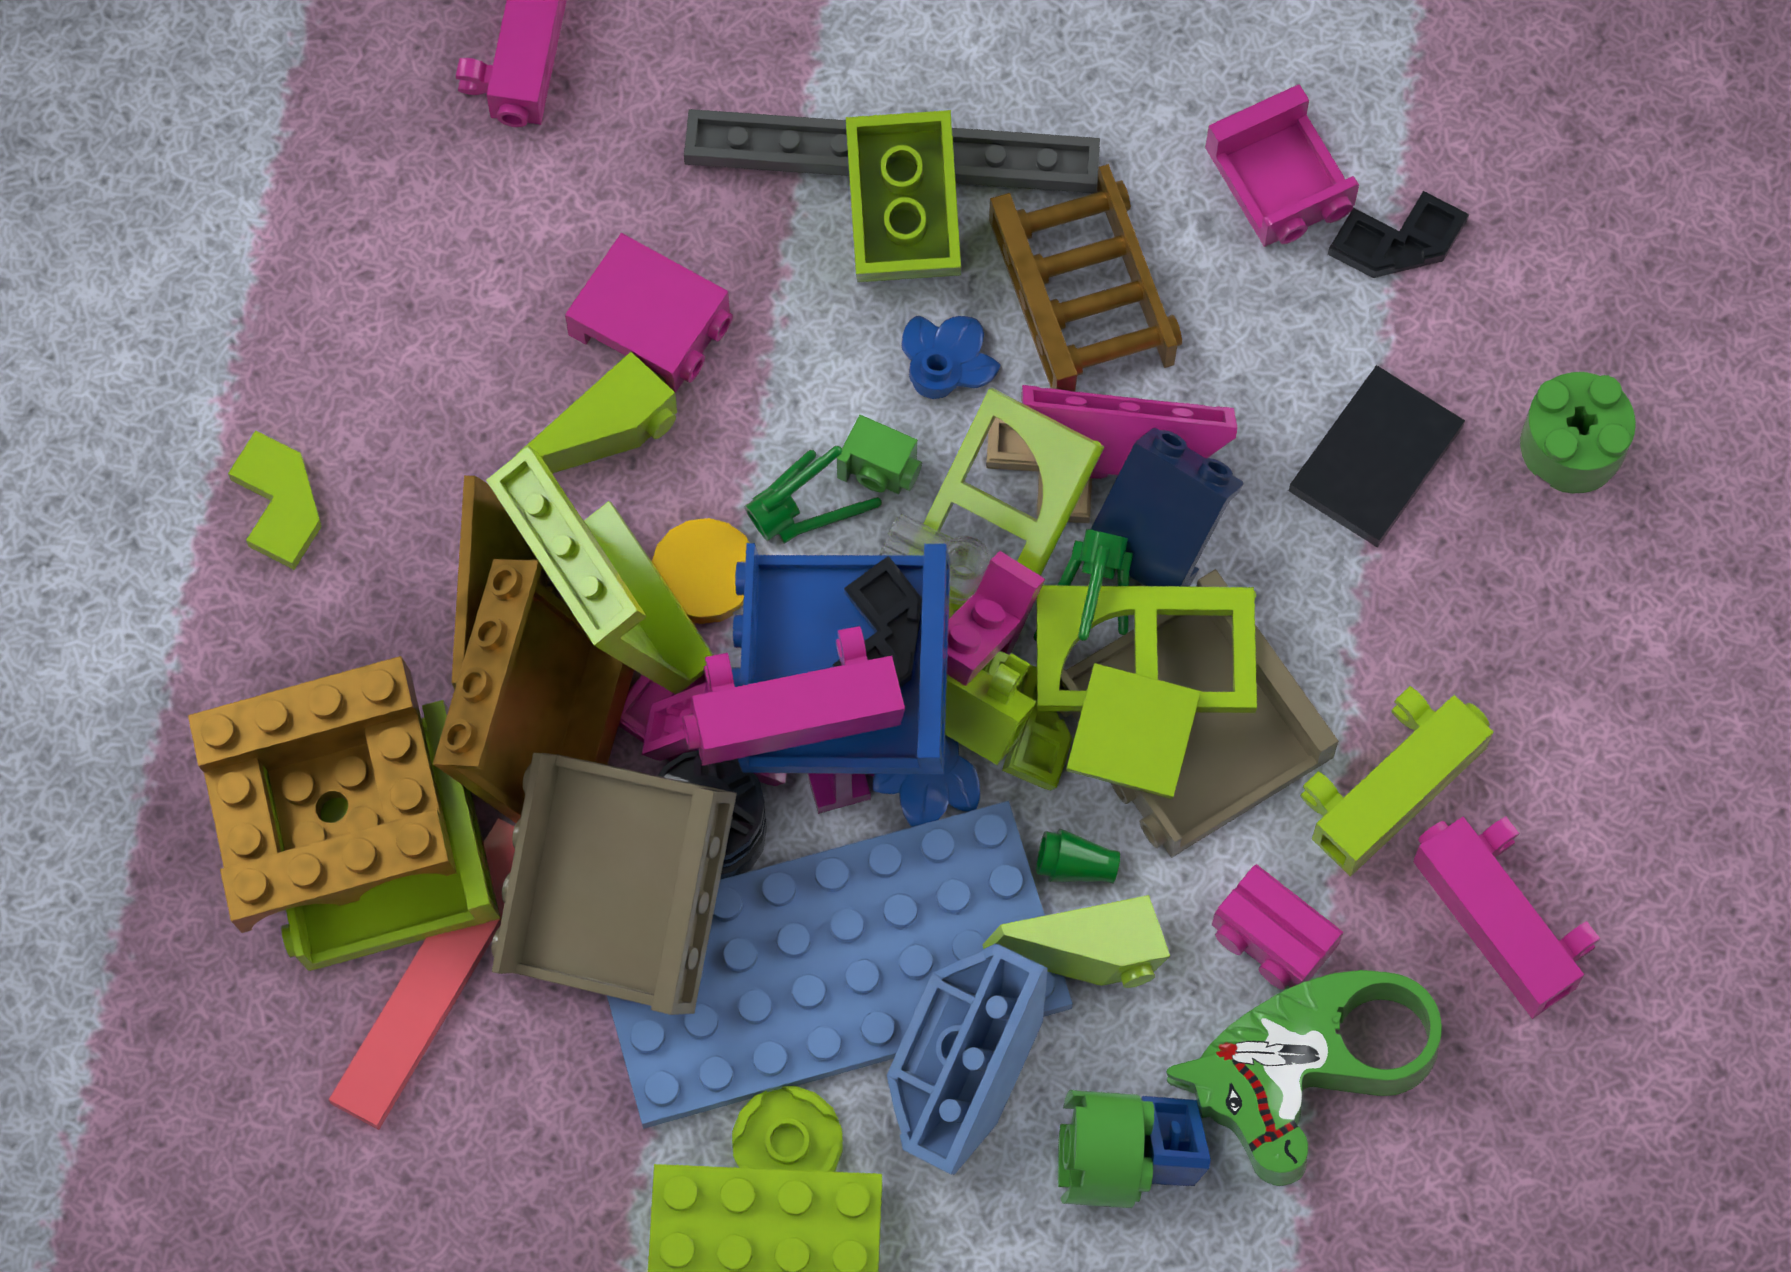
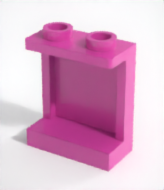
[1205,84,1359,247]
[565,233,733,393]

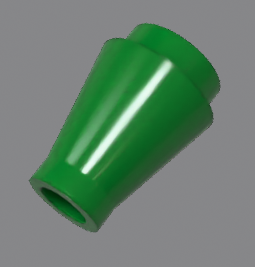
[1036,828,1120,884]

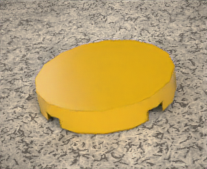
[652,518,750,624]

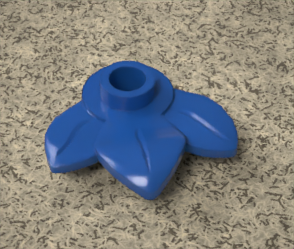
[901,316,1001,399]
[873,735,980,827]

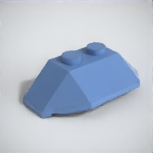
[887,944,1048,1175]

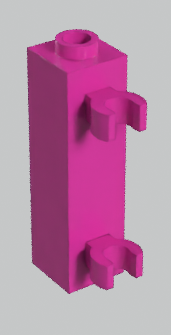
[456,0,567,127]
[682,626,905,766]
[1413,816,1600,1019]

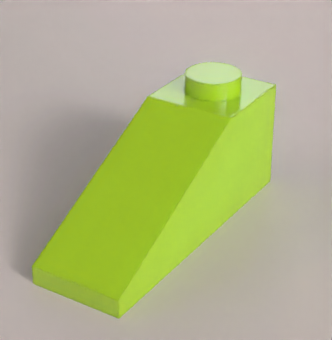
[515,352,677,474]
[982,895,1170,988]

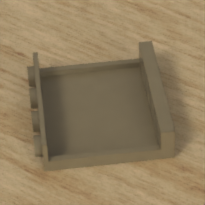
[1059,569,1339,858]
[491,753,737,1015]

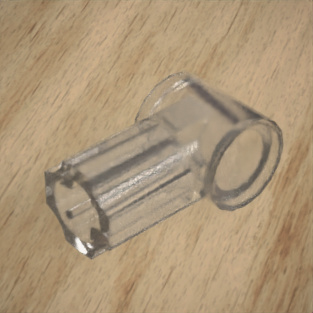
[880,513,990,604]

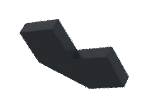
[1327,191,1469,278]
[833,556,922,687]

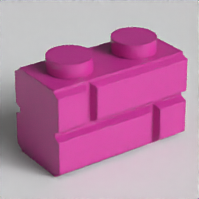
[1212,864,1343,990]

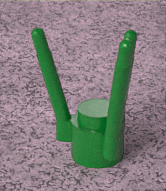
[744,446,882,544]
[1033,529,1133,642]

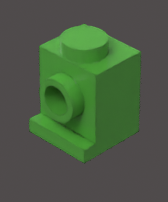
[837,415,922,494]

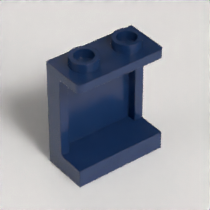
[1090,428,1244,587]

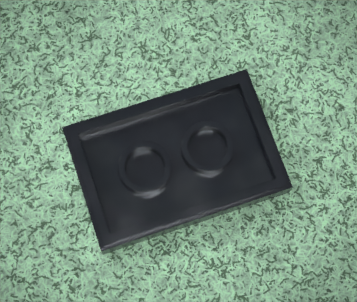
[1288,365,1465,548]

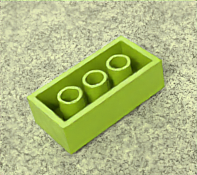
[648,1164,883,1272]

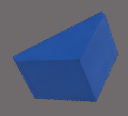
[1141,1096,1211,1186]

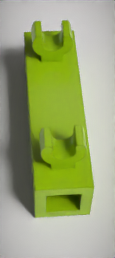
[945,653,1037,765]
[1300,686,1493,877]

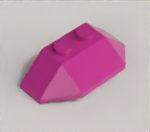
[1021,385,1237,479]

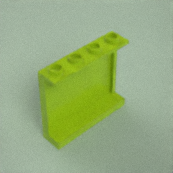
[486,446,714,694]
[263,700,501,971]

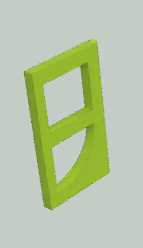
[908,388,1104,611]
[1036,585,1257,713]

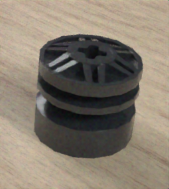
[658,750,767,880]

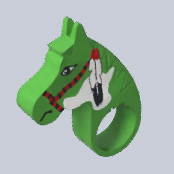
[1166,970,1442,1186]

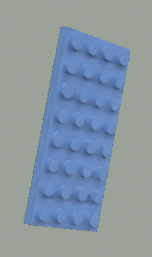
[607,801,1073,1129]

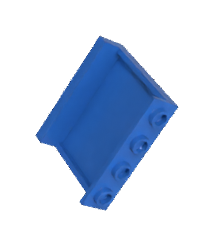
[732,543,950,774]

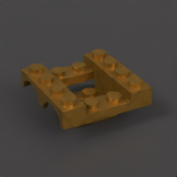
[188,656,457,933]

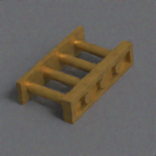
[989,164,1182,391]

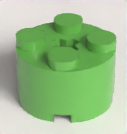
[1520,372,1636,493]
[1057,1090,1154,1208]

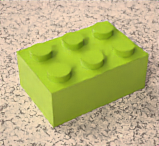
[846,110,961,282]

